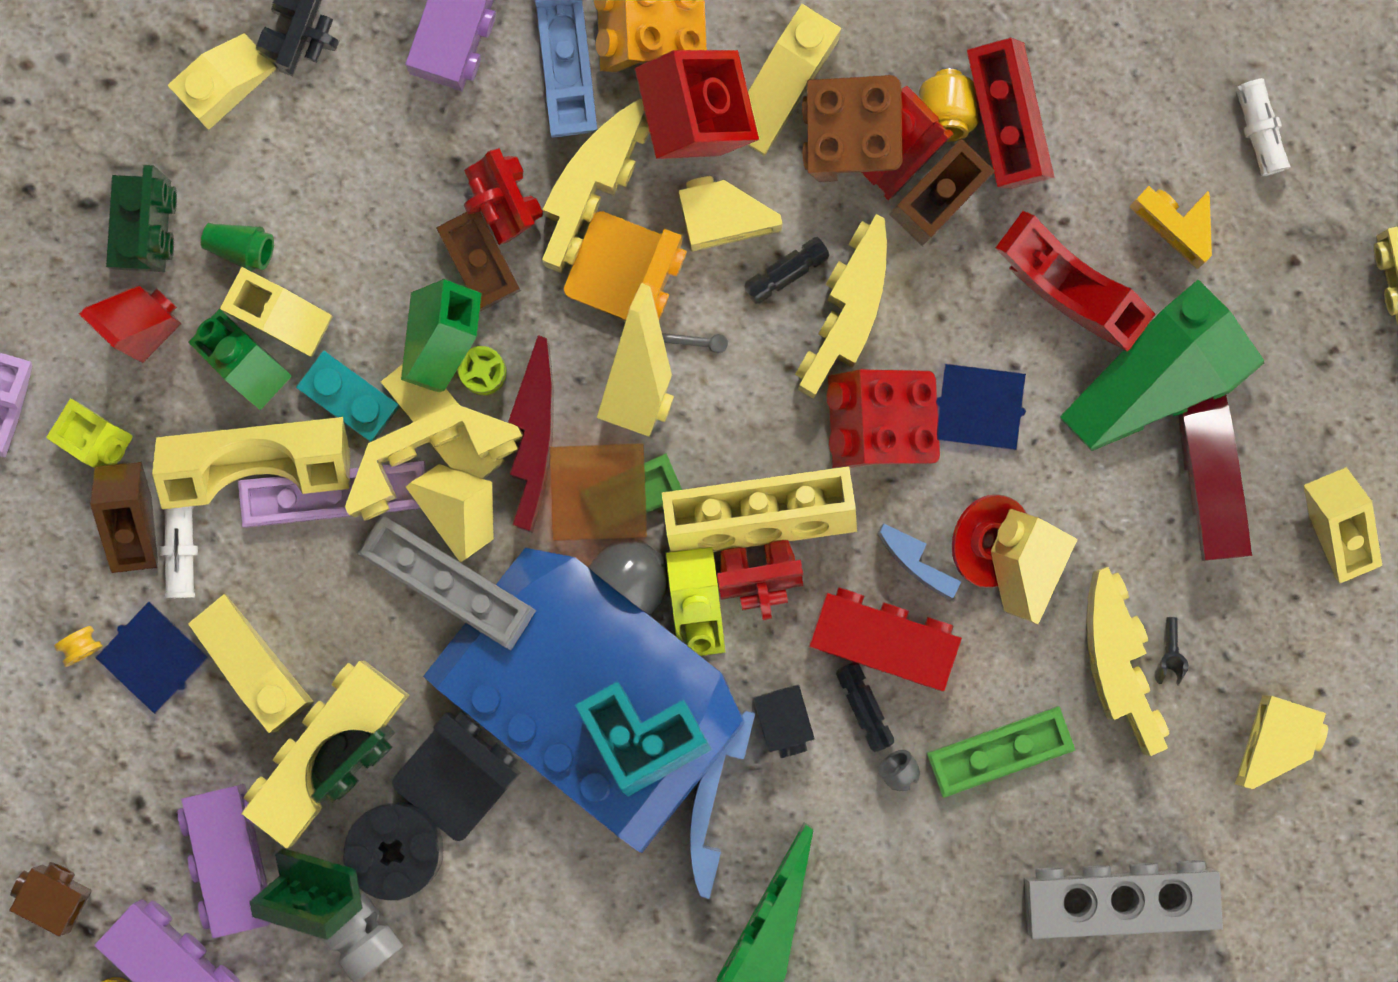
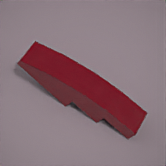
[508,335,554,533]
[1178,395,1252,561]

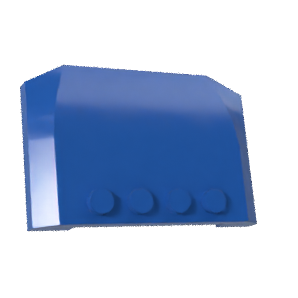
[423,548,745,853]

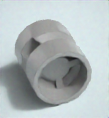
[321,892,403,982]

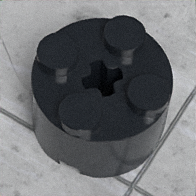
[343,802,444,901]

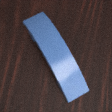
[535,0,598,138]
[690,710,755,899]

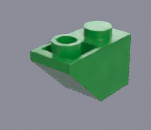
[401,279,482,393]
[188,308,292,410]

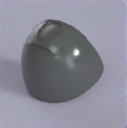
[588,538,668,616]

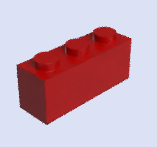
[967,37,1055,189]
[808,587,962,692]

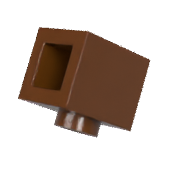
[9,862,92,937]

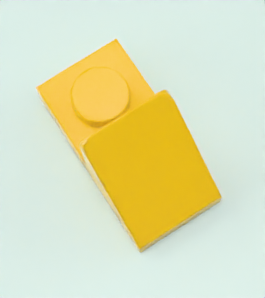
[1129,186,1212,269]

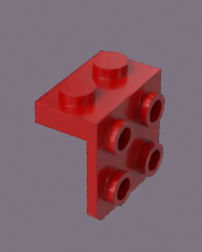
[826,369,940,468]

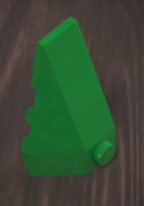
[1060,279,1264,451]
[714,822,814,982]

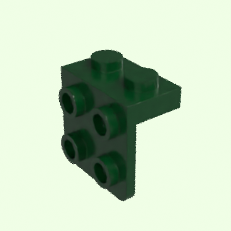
[310,725,395,804]

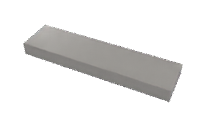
[357,515,536,650]

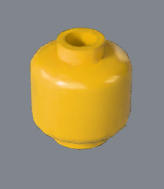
[919,69,980,142]

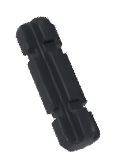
[744,237,830,304]
[836,662,894,752]

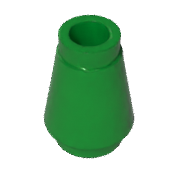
[201,223,274,272]

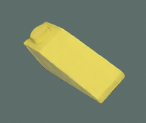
[748,4,841,156]
[597,283,674,437]
[188,594,314,733]

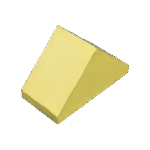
[406,464,494,563]

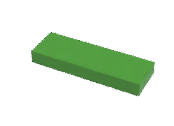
[926,706,1076,798]

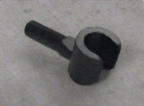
[1154,617,1189,686]

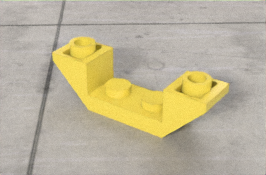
[345,403,523,521]

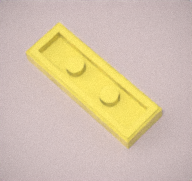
[381,365,506,479]

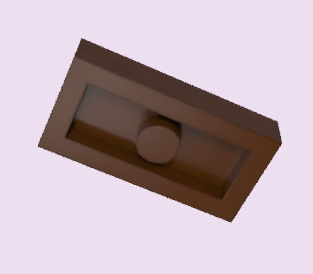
[436,212,521,312]

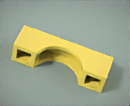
[152,417,350,509]
[241,661,409,849]

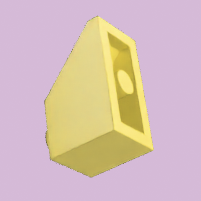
[167,33,277,130]
[679,176,782,252]
[1304,467,1382,584]
[991,509,1077,624]
[1235,695,1328,789]

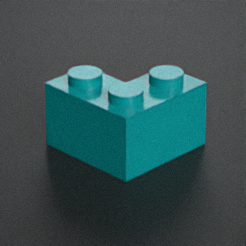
[575,681,712,797]

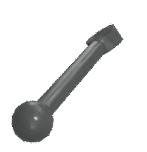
[662,333,728,353]

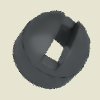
[878,750,920,791]

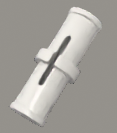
[1235,79,1291,177]
[160,506,198,598]

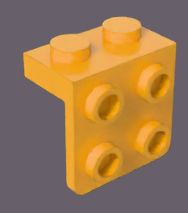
[594,0,707,72]
[564,211,687,321]

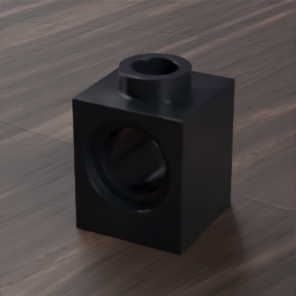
[753,684,815,758]

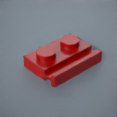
[861,86,954,200]

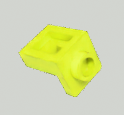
[46,398,133,468]

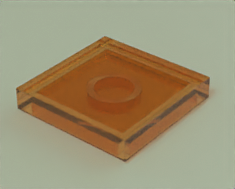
[550,443,647,541]

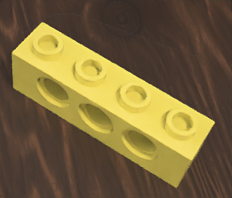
[662,467,857,552]

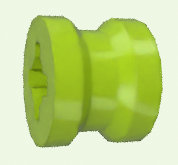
[458,346,507,396]

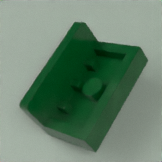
[249,848,363,940]

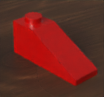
[79,286,181,363]

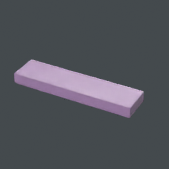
[238,461,426,528]

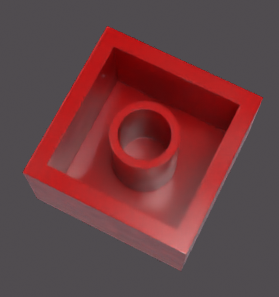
[635,50,759,159]

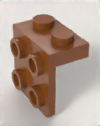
[802,75,902,182]

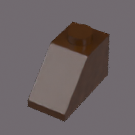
[889,139,995,246]
[90,462,158,573]

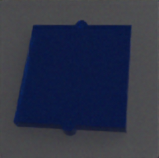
[936,364,1026,450]
[95,601,209,714]

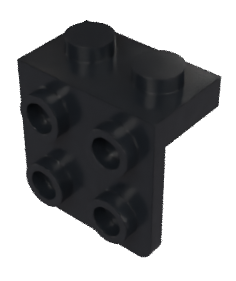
[392,711,521,841]

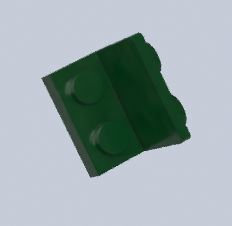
[106,165,177,272]

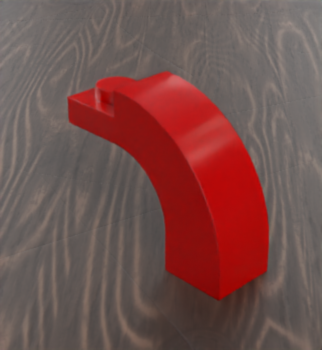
[995,211,1156,351]

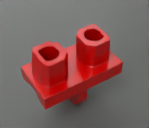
[463,148,543,245]
[717,540,803,621]

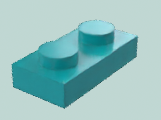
[296,350,400,442]

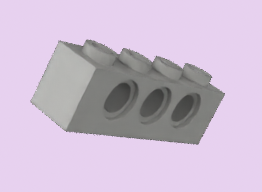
[1024,860,1223,939]

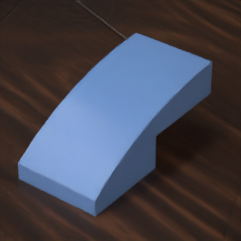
[877,524,961,599]

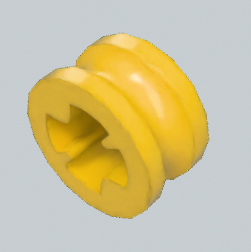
[54,626,103,667]

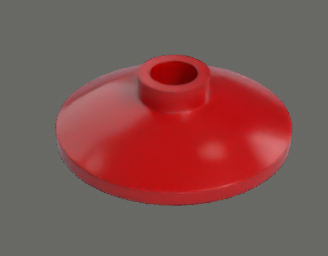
[952,494,1027,587]

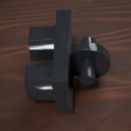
[256,0,339,77]

